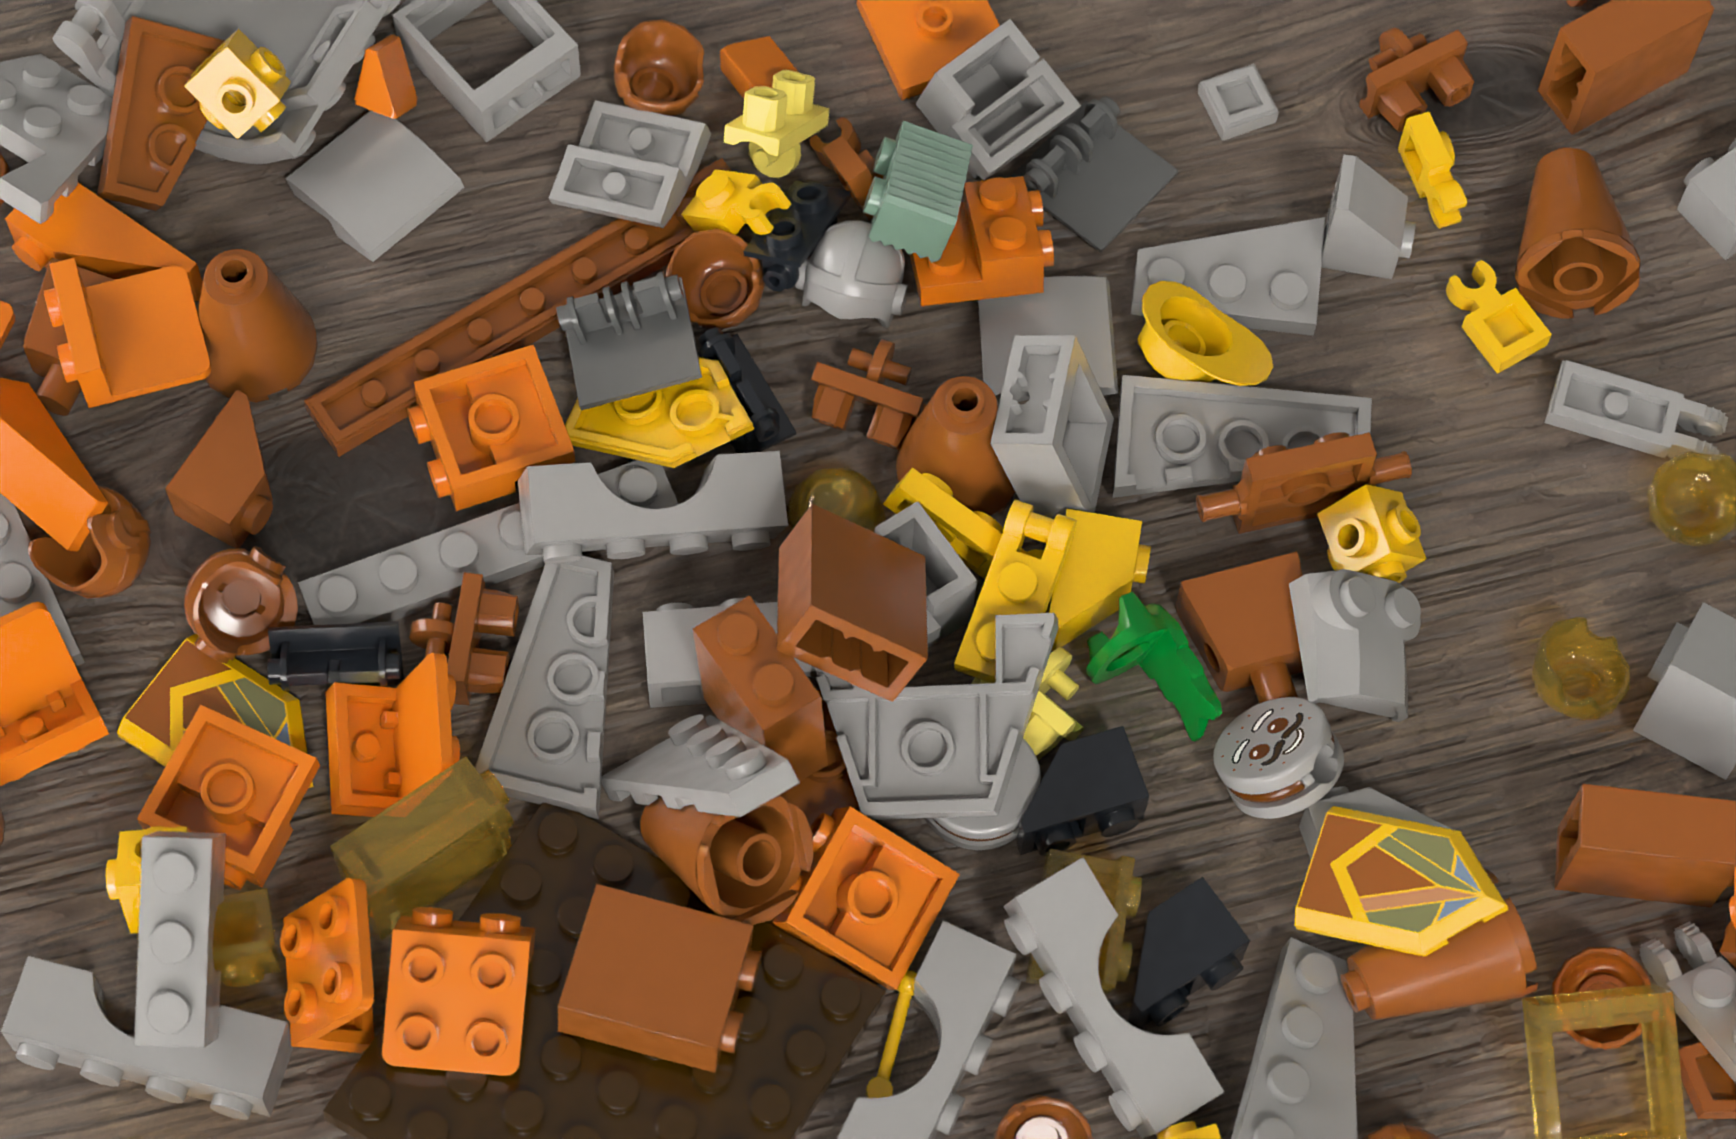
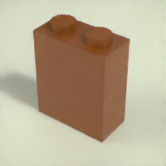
[1538,0,1715,135]
[777,504,928,702]
[692,595,828,782]
[1555,784,1736,908]
[558,884,762,1073]

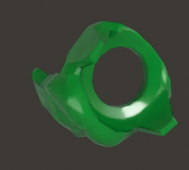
[1086,592,1222,742]

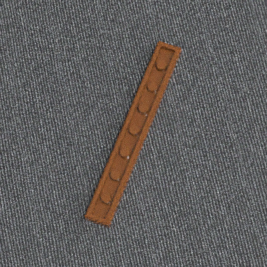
[304,158,732,457]

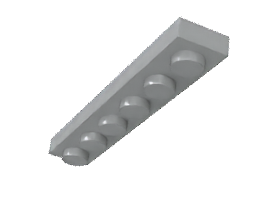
[298,460,678,625]

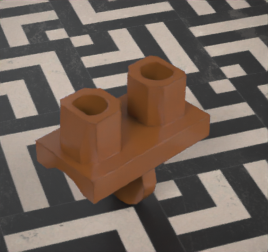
[1359,28,1475,132]
[811,339,926,450]
[409,572,520,706]

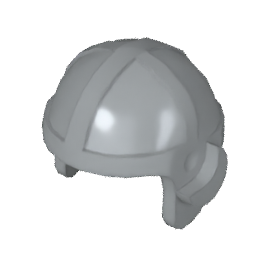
[795,221,907,328]

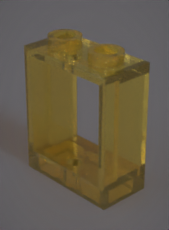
[330,756,514,940]
[1522,984,1687,1139]

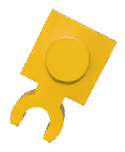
[1398,112,1467,229]
[681,169,791,235]
[1446,260,1552,374]

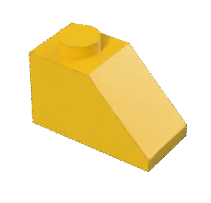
[1049,509,1151,651]

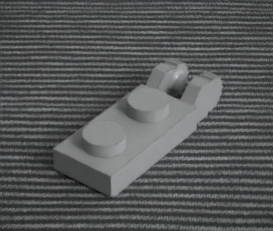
[1544,360,1728,470]
[1639,921,1736,1083]

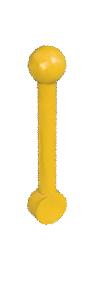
[866,971,917,1098]

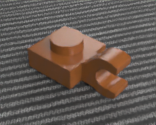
[810,117,883,221]

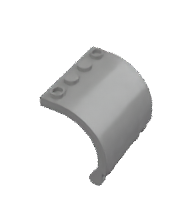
[53,0,401,164]

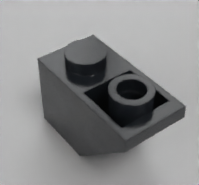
[1016,726,1149,856]
[1128,877,1250,1029]

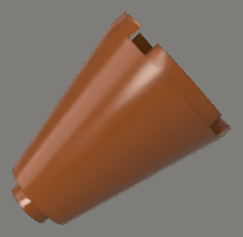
[1515,147,1640,319]
[197,249,318,403]
[896,376,1015,516]
[640,795,813,925]
[1341,868,1538,1020]

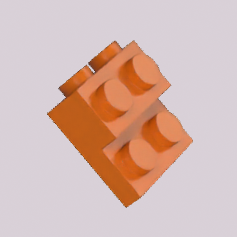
[910,176,1054,306]
[407,345,575,511]
[137,704,321,890]
[771,806,960,990]

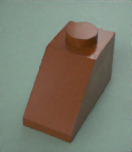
[165,390,273,549]

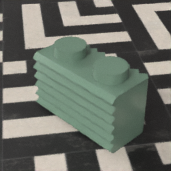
[863,121,973,263]

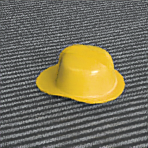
[1137,281,1273,386]

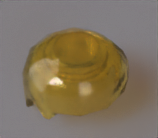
[1646,451,1736,547]
[786,468,886,532]
[1531,617,1630,721]

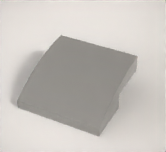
[549,100,711,228]
[285,110,465,262]
[978,276,1118,404]

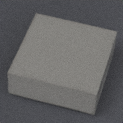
[1198,64,1279,141]

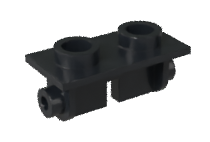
[743,180,851,292]
[697,327,796,453]
[268,621,404,691]

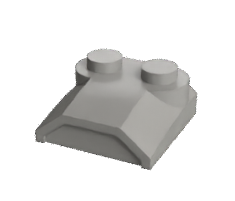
[1289,569,1421,722]

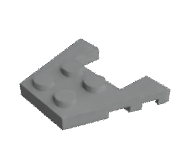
[0,54,113,224]
[815,613,1058,820]

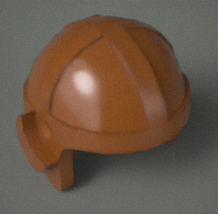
[28,486,152,598]
[184,546,298,664]

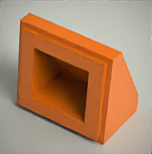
[354,34,417,119]
[720,36,798,99]

